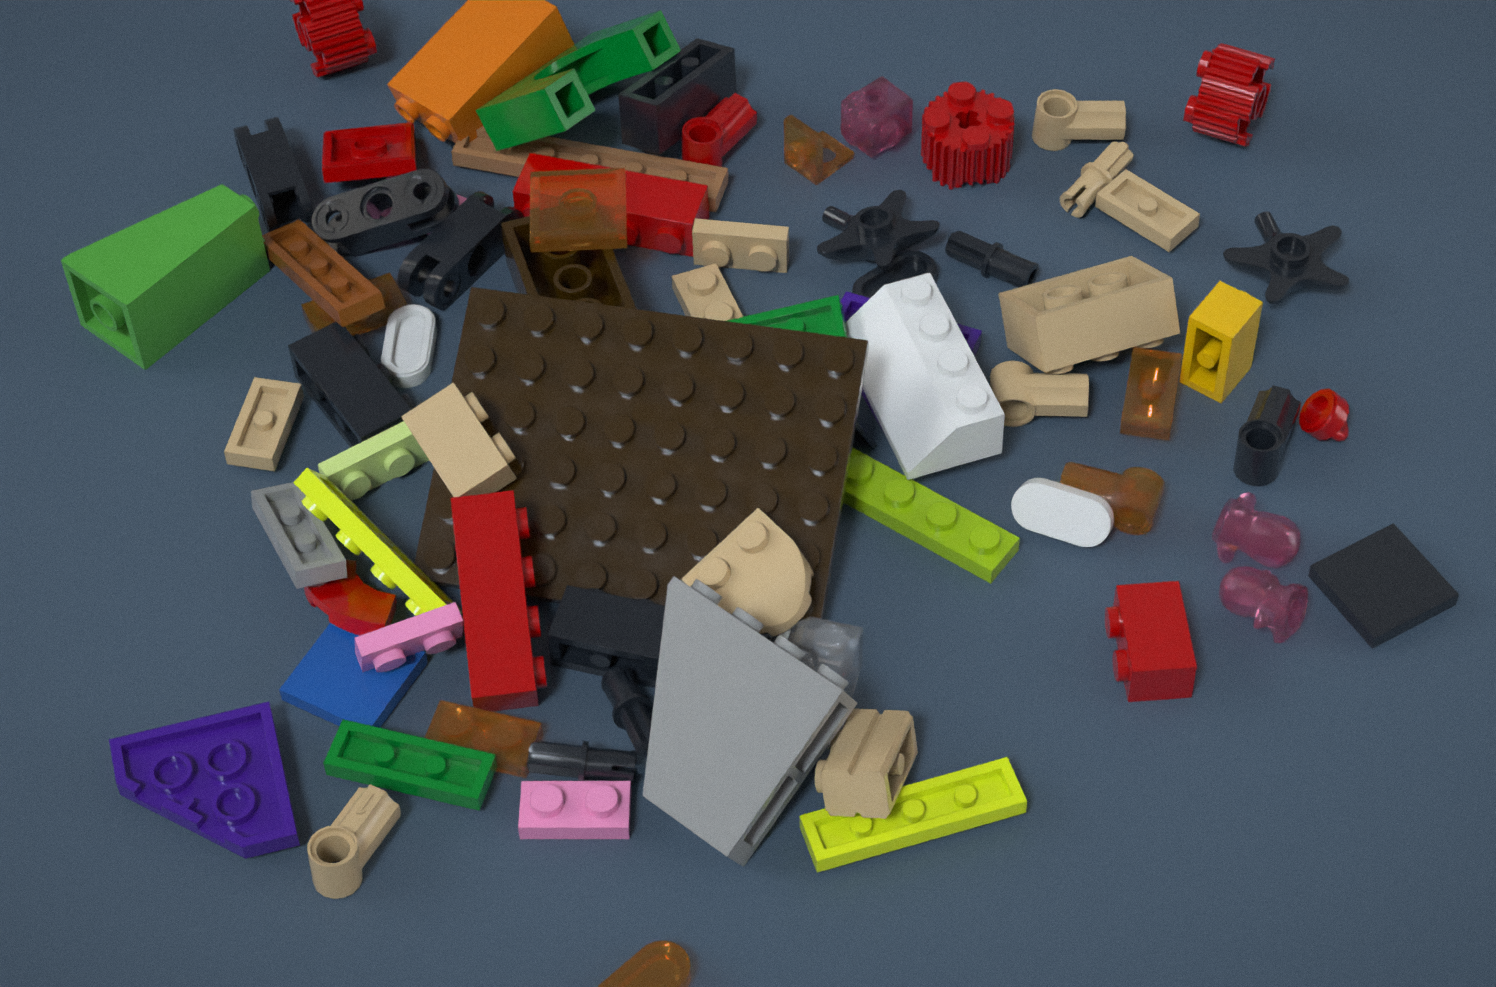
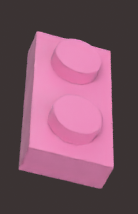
[354,602,463,672]
[518,781,632,839]

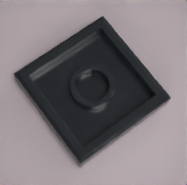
[1308,523,1459,649]

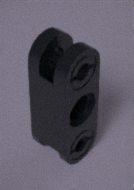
[233,117,313,232]
[312,168,459,257]
[398,191,524,310]

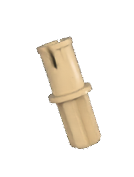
[1060,141,1133,218]

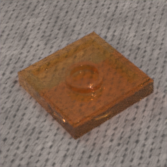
[530,168,627,252]

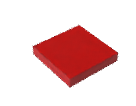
[322,122,417,183]

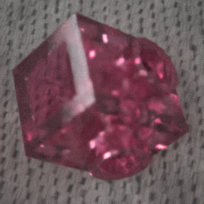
[840,76,913,158]

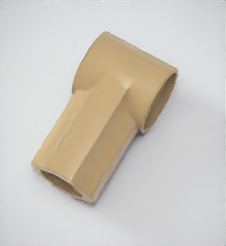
[1032,89,1126,151]
[990,361,1089,427]
[307,784,401,899]

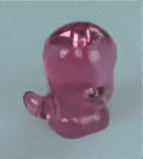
[1212,492,1301,568]
[1219,566,1308,643]

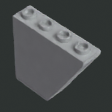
[642,576,857,867]

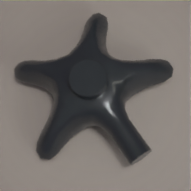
[817,190,940,270]
[1223,211,1349,304]

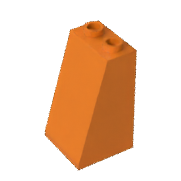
[387,0,574,143]

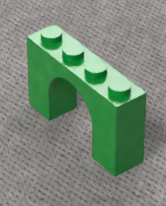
[475,10,681,151]

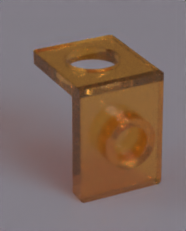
[784,114,854,185]

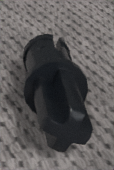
[945,231,1039,288]
[601,667,653,757]
[527,741,637,786]

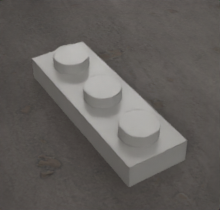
[251,482,347,589]

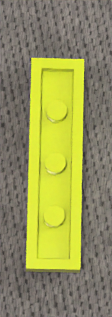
[293,468,462,616]
[799,757,1027,873]

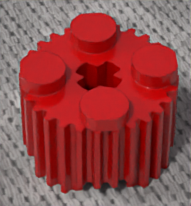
[290,0,377,78]
[1183,43,1275,147]
[921,81,1015,190]

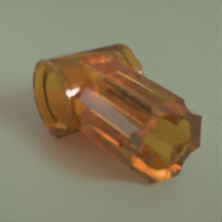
[1060,461,1165,535]

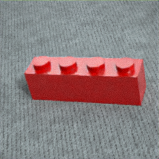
[512,153,709,257]
[450,490,547,714]

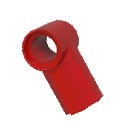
[682,93,757,167]

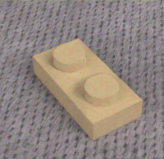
[1095,169,1200,252]
[692,218,789,273]
[672,263,743,321]
[224,377,304,471]

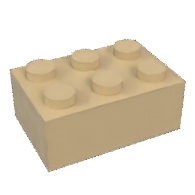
[999,256,1180,374]

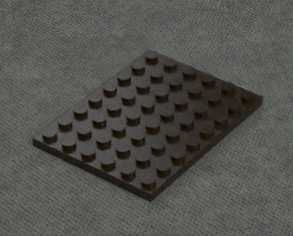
[414,287,869,643]

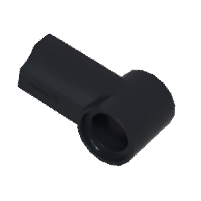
[1233,385,1301,486]

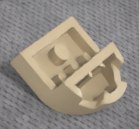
[682,508,814,636]

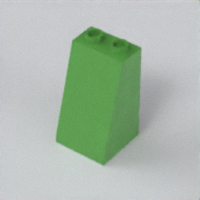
[61,184,270,370]

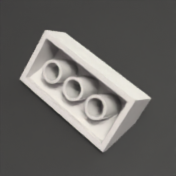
[846,273,1005,480]

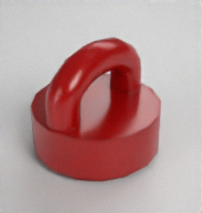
[1299,388,1349,442]

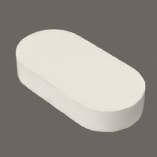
[381,305,437,388]
[1011,478,1114,547]

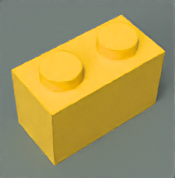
[1179,281,1263,404]

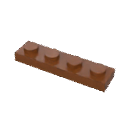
[262,219,385,327]

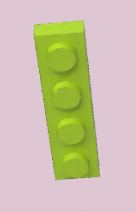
[843,447,1020,584]

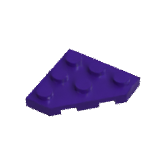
[109,701,300,859]

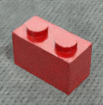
[1105,581,1197,702]

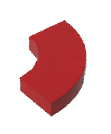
[304,560,396,636]

